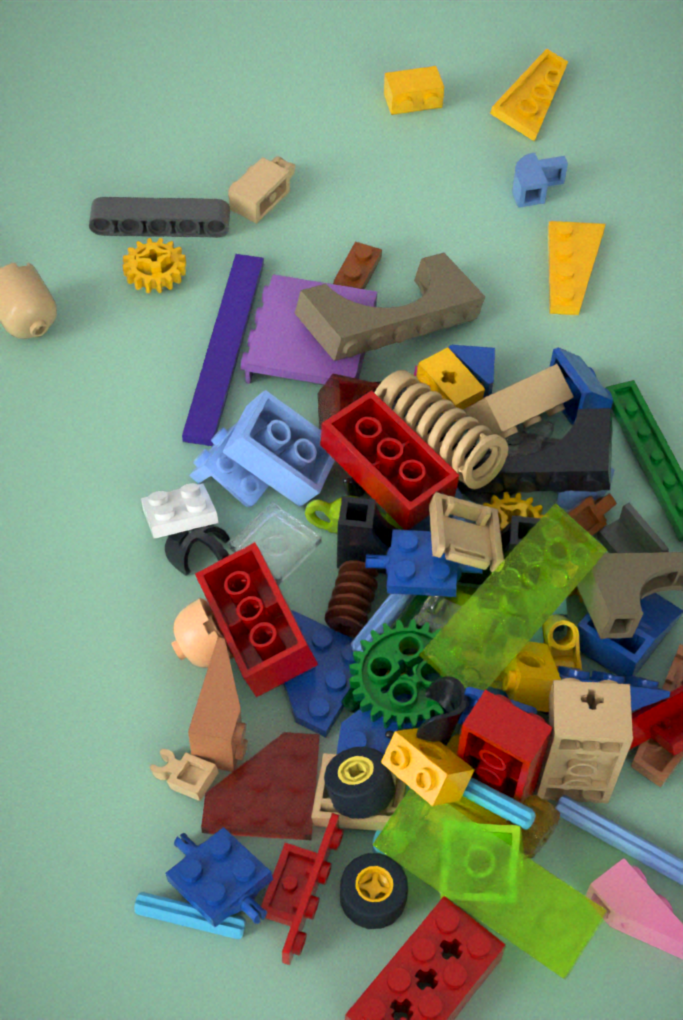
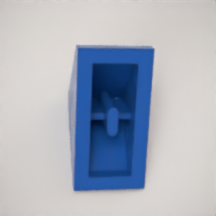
[448,344,495,398]

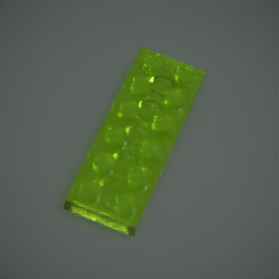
[419,503,607,691]
[373,788,608,980]

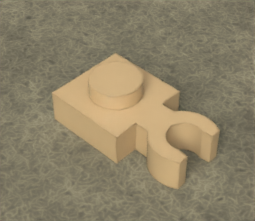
[149,749,219,801]

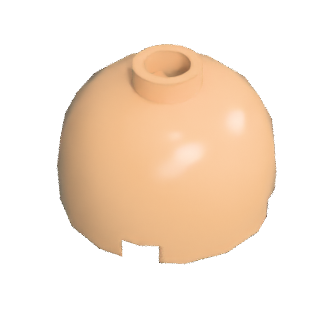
[171,598,233,668]

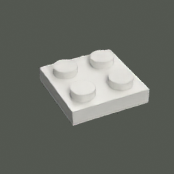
[141,483,218,539]

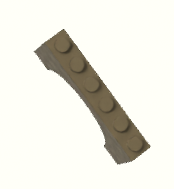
[295,252,485,361]
[574,552,683,639]

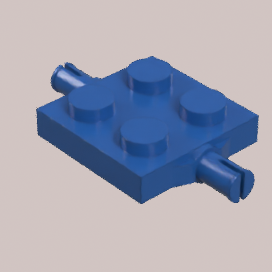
[365,530,483,597]
[165,827,273,928]

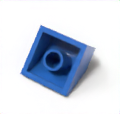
[550,347,613,426]

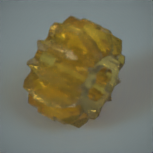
[506,795,560,860]

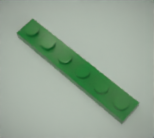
[606,380,683,541]

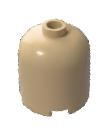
[0,263,57,339]

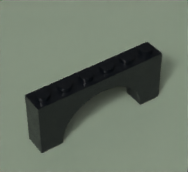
[418,408,613,494]
[337,496,547,590]

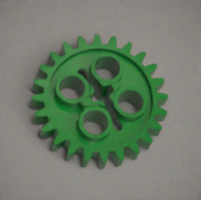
[349,619,465,730]

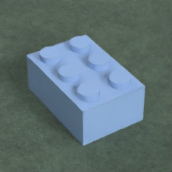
[223,390,335,507]

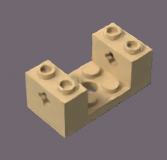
[536,678,633,804]

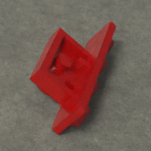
[629,685,683,756]
[261,813,344,965]

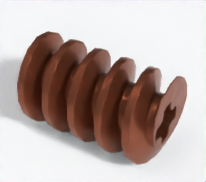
[324,560,378,638]

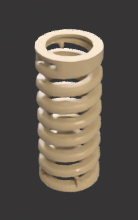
[375,370,508,489]

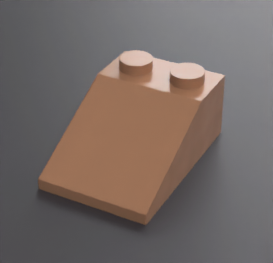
[188,637,248,772]

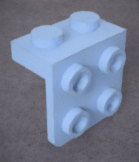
[189,423,269,507]

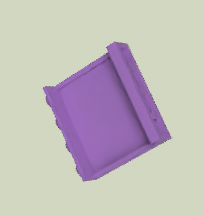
[241,274,377,402]

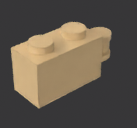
[228,156,296,224]

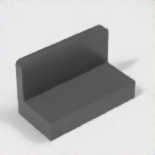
[596,503,669,553]

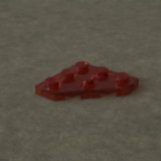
[201,732,320,841]

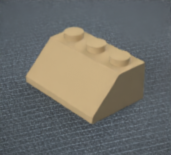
[464,364,574,439]

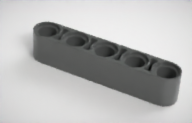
[89,197,230,238]

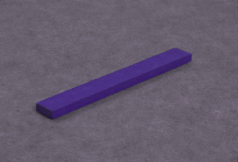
[182,254,264,446]

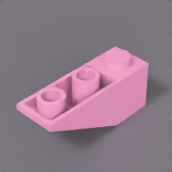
[585,858,683,959]

